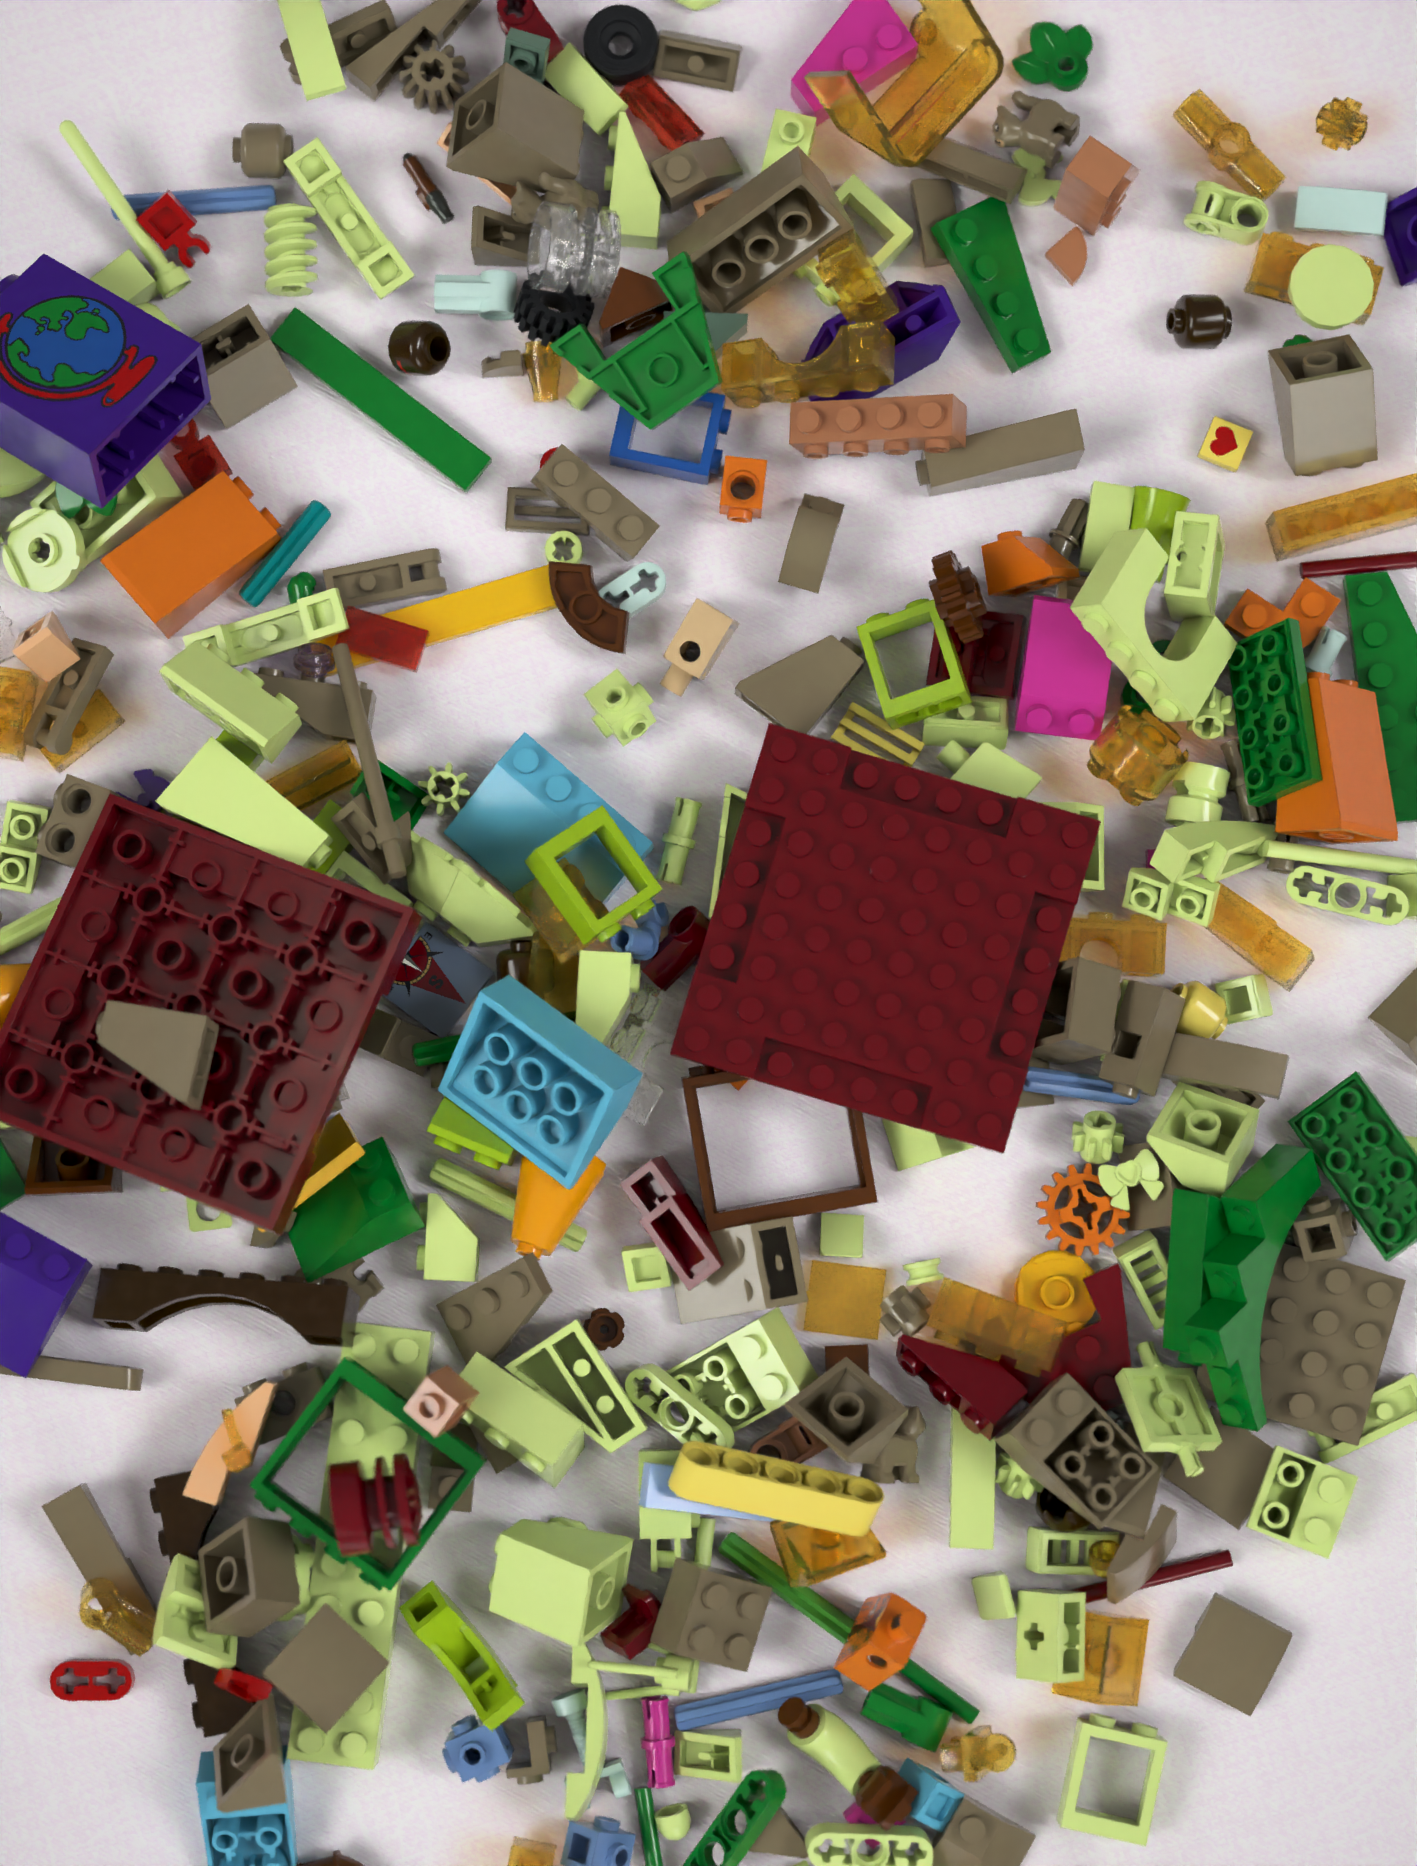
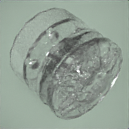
[527,201,621,299]

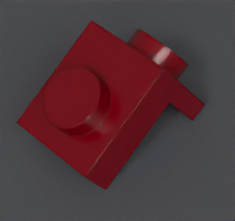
[599,1583,661,1661]

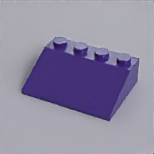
[0,1212,93,1378]

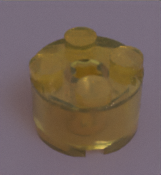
[1086,705,1189,806]

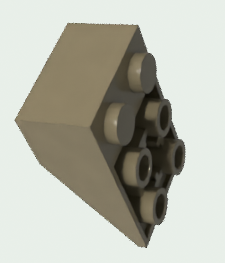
[670,1216,808,1324]
[995,1373,1159,1529]

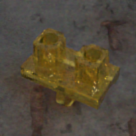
[940,1725,1017,1782]

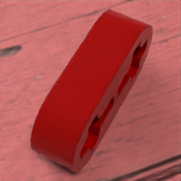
[49,1659,135,1701]

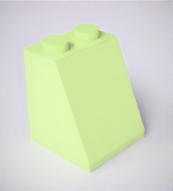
[489,1519,633,1648]

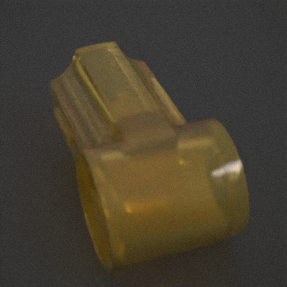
[79,1578,156,1657]

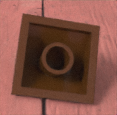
[599,266,675,348]
[25,1136,123,1196]

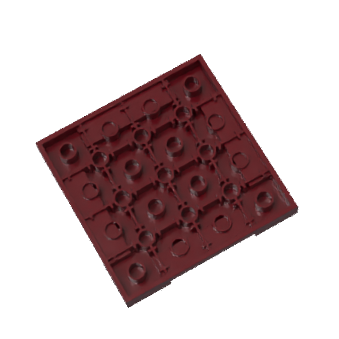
[670,723,1101,1154]
[0,794,422,1237]

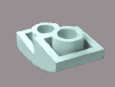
[1294,186,1388,236]

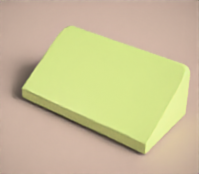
[922,696,1009,750]

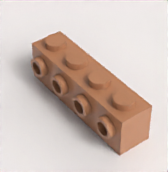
[789,394,967,459]

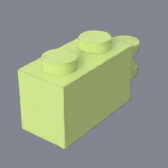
[639,1449,700,1572]

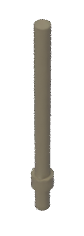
[332,643,407,879]

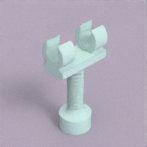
[551,1688,632,1810]

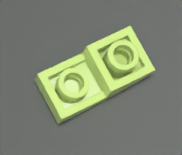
[545,42,629,136]
[1078,481,1135,573]
[0,800,52,894]
[1122,867,1221,927]

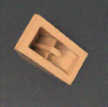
[12,611,81,683]

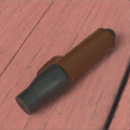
[402,153,454,224]

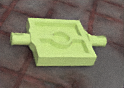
[1114,1341,1222,1477]

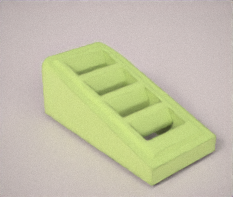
[1112,1230,1168,1330]
[1025,1526,1120,1575]

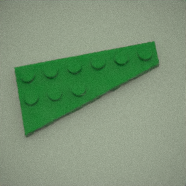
[1342,571,1417,824]

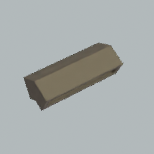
[916,132,1028,204]

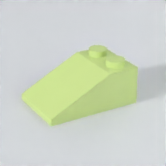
[29,454,184,564]
[575,950,641,1046]

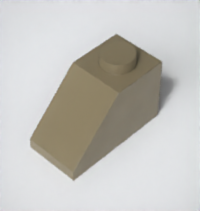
[650,137,743,214]

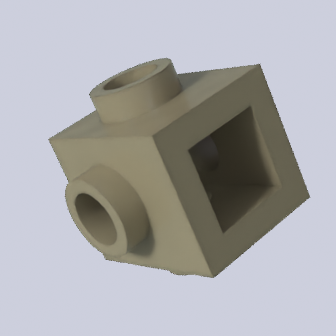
[1292,1196,1358,1263]

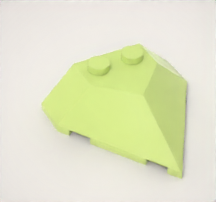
[406,830,544,947]

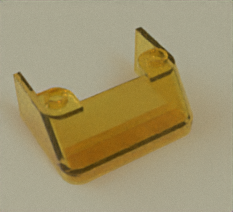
[804,0,1004,167]

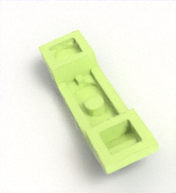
[277,0,347,101]
[283,137,415,300]
[182,588,350,668]
[565,1643,608,1821]

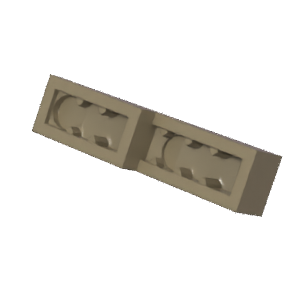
[345,0,482,101]
[41,1483,158,1656]

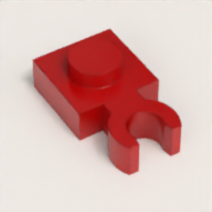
[136,189,211,269]

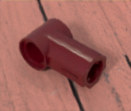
[639,905,710,992]

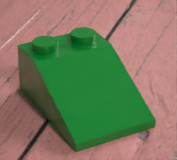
[287,1136,425,1283]

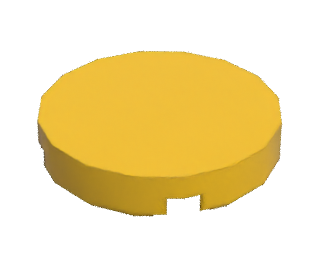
[1014,1250,1096,1335]

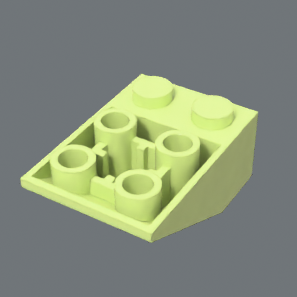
[665,1307,819,1444]

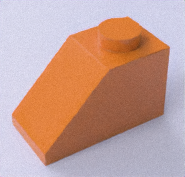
[981,531,1080,597]

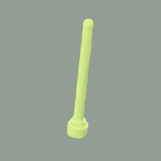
[59,120,191,299]

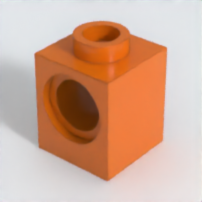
[720,455,767,523]

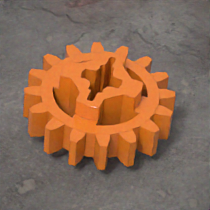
[1036,1163,1130,1256]

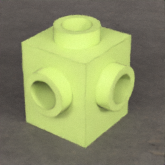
[584,669,656,747]

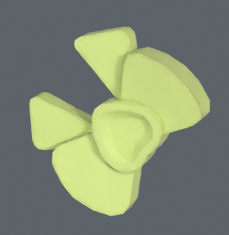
[1012,148,1063,206]
[1098,1149,1164,1211]

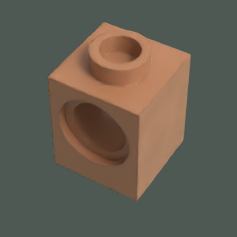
[402,1365,479,1438]

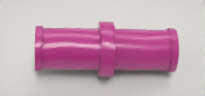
[641,1695,675,1788]

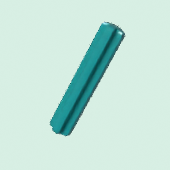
[239,500,331,607]

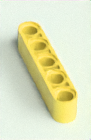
[668,1441,884,1536]

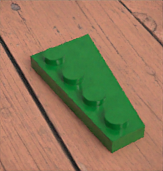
[931,197,1051,374]

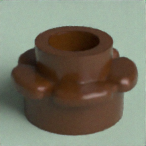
[583,1308,625,1351]

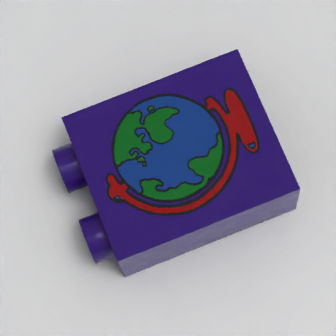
[0,253,211,509]

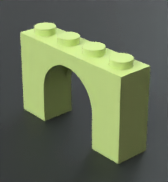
[1070,528,1238,722]

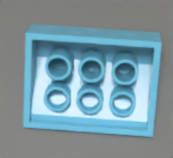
[443,732,654,944]
[438,975,643,1190]

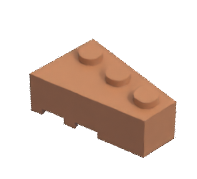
[1053,136,1141,236]

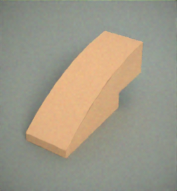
[182,1380,279,1506]

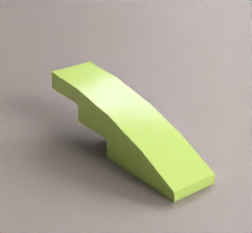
[949,1406,996,1550]

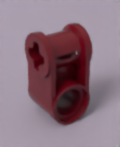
[497,0,564,64]

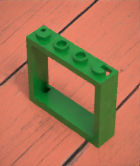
[249,1356,488,1591]

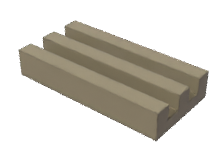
[505,487,590,536]

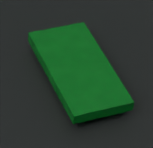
[1228,618,1322,807]
[1287,1071,1417,1262]

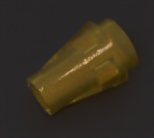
[522,341,562,402]

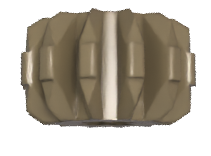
[398,40,470,115]

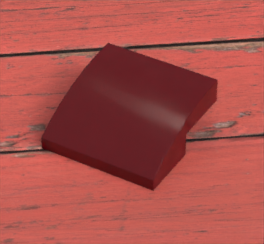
[926,611,1027,700]

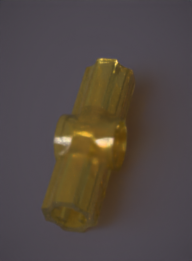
[1172,89,1286,201]

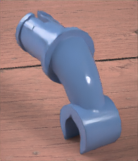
[610,900,669,961]

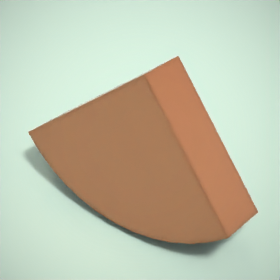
[1044,225,1087,287]

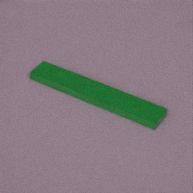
[270,307,492,494]

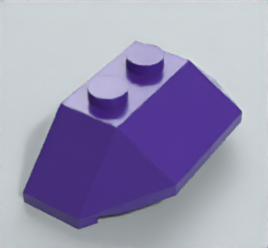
[796,281,961,401]

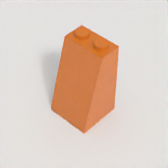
[100,471,281,639]
[1275,672,1398,845]

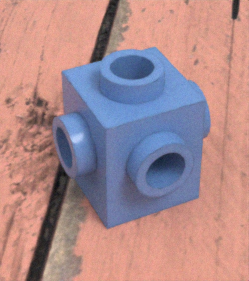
[442,1715,514,1783]
[560,1816,636,1866]

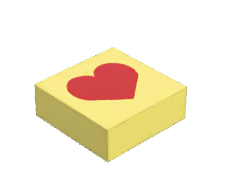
[1197,416,1253,473]

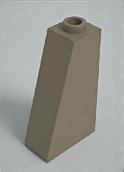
[915,409,1085,497]

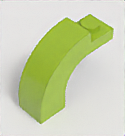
[399,1580,525,1732]

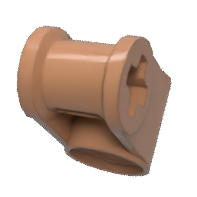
[748,1416,829,1463]

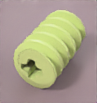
[263,203,318,297]

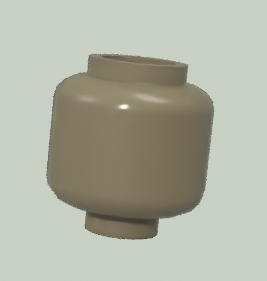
[232,123,294,179]

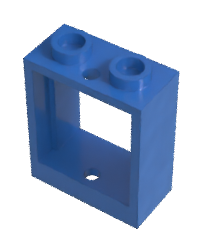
[609,392,732,485]

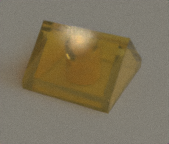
[770,1520,886,1587]
[1051,1609,1149,1706]

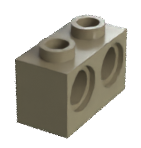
[35,774,127,869]

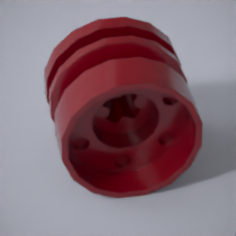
[328,1452,422,1557]

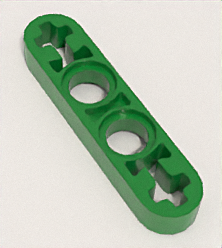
[682,1769,786,1866]

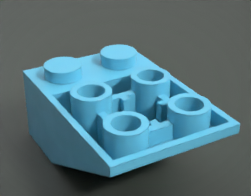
[196,1745,298,1866]

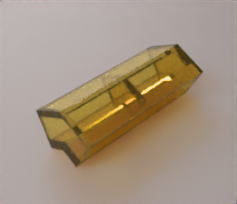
[265,739,362,811]

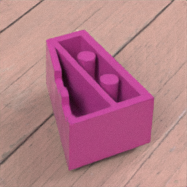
[790,0,918,127]

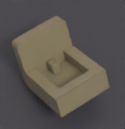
[506,1715,558,1784]

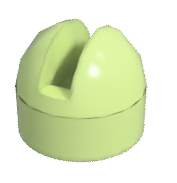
[654,1803,691,1840]

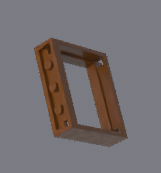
[681,1065,878,1232]

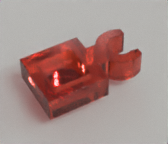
[169,418,233,491]

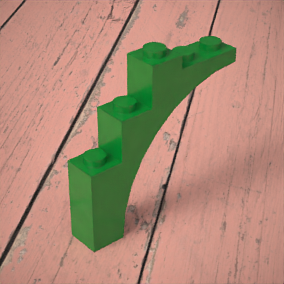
[1183,1144,1321,1432]

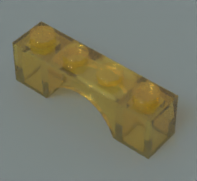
[721,320,895,409]

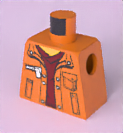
[833,1592,927,1691]

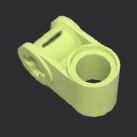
[1183,181,1269,245]

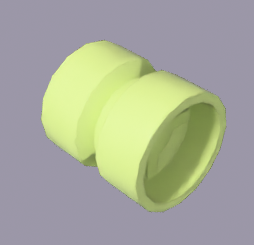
[1165,761,1230,826]

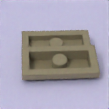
[1163,1406,1274,1530]
[1107,1504,1177,1604]
[1173,1592,1292,1716]
[262,1603,390,1734]

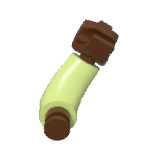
[778,1697,919,1831]

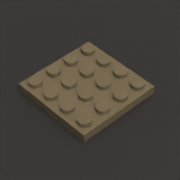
[1196,1243,1406,1446]

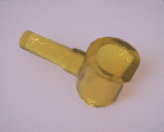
[221,1408,253,1474]

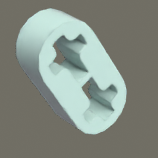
[599,562,666,619]

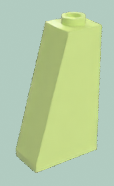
[155,736,333,869]

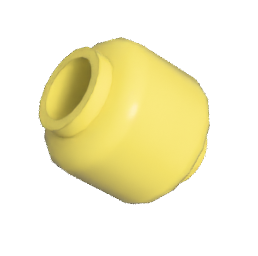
[1170,980,1228,1039]

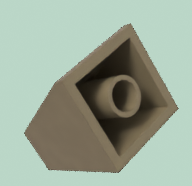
[446,62,584,194]
[1268,334,1378,477]

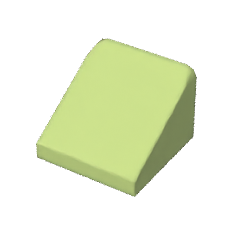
[1214,974,1273,1025]
[819,1213,864,1258]
[972,1571,1016,1620]

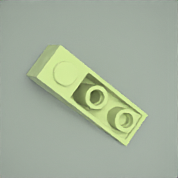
[600,111,661,250]

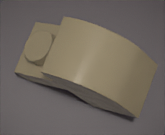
[778,493,844,593]

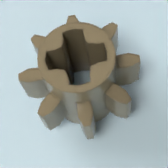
[879,1285,932,1337]

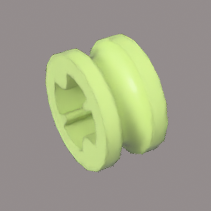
[545,531,583,564]
[903,1258,944,1286]

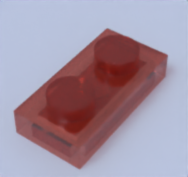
[619,74,705,151]
[335,606,430,673]

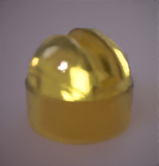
[1089,1540,1120,1579]

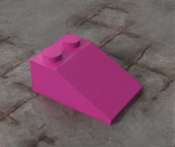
[1015,595,1112,741]

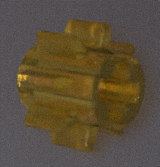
[1315,97,1368,151]

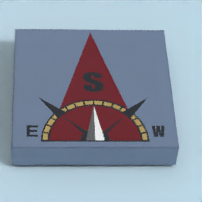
[382,922,494,1038]

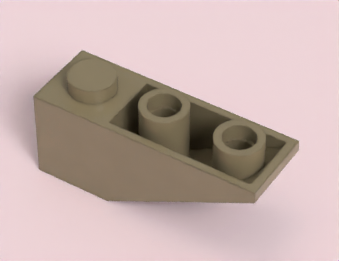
[254,667,376,744]

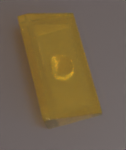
[40,688,126,773]

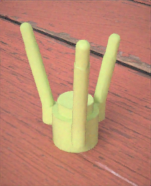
[588,1642,694,1700]

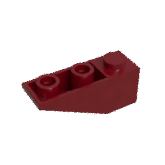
[896,1334,1029,1441]

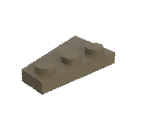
[436,1252,553,1365]

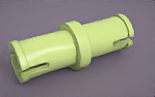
[655,797,702,885]

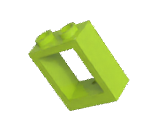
[856,598,972,730]
[524,805,663,946]

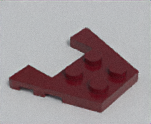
[965,1262,1132,1411]

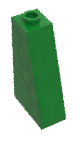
[1162,1188,1230,1367]

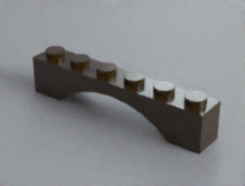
[92,1263,360,1348]
[150,1470,257,1738]

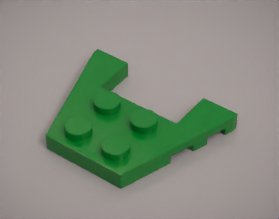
[550,251,723,430]

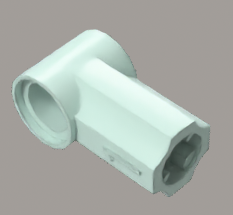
[434,270,517,321]

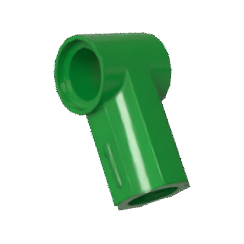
[860,1682,954,1753]

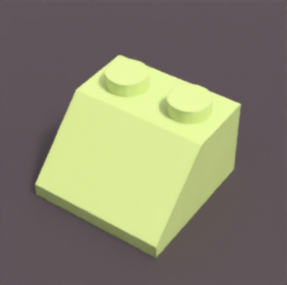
[1147,1082,1260,1199]

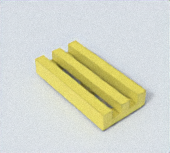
[831,701,925,767]

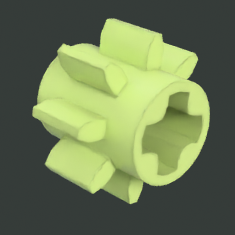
[1186,687,1236,739]
[418,762,471,817]
[1071,1111,1125,1164]
[995,1452,1044,1500]

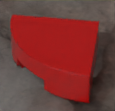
[214,1669,273,1702]

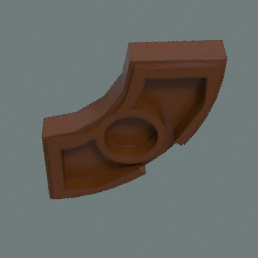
[548,561,630,654]

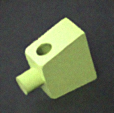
[936,739,1042,798]

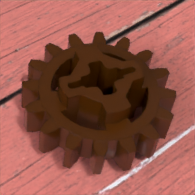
[929,550,987,644]

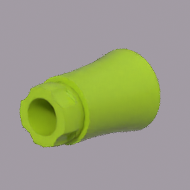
[1129,486,1191,584]

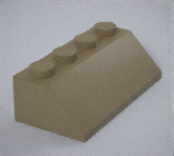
[667,146,854,313]

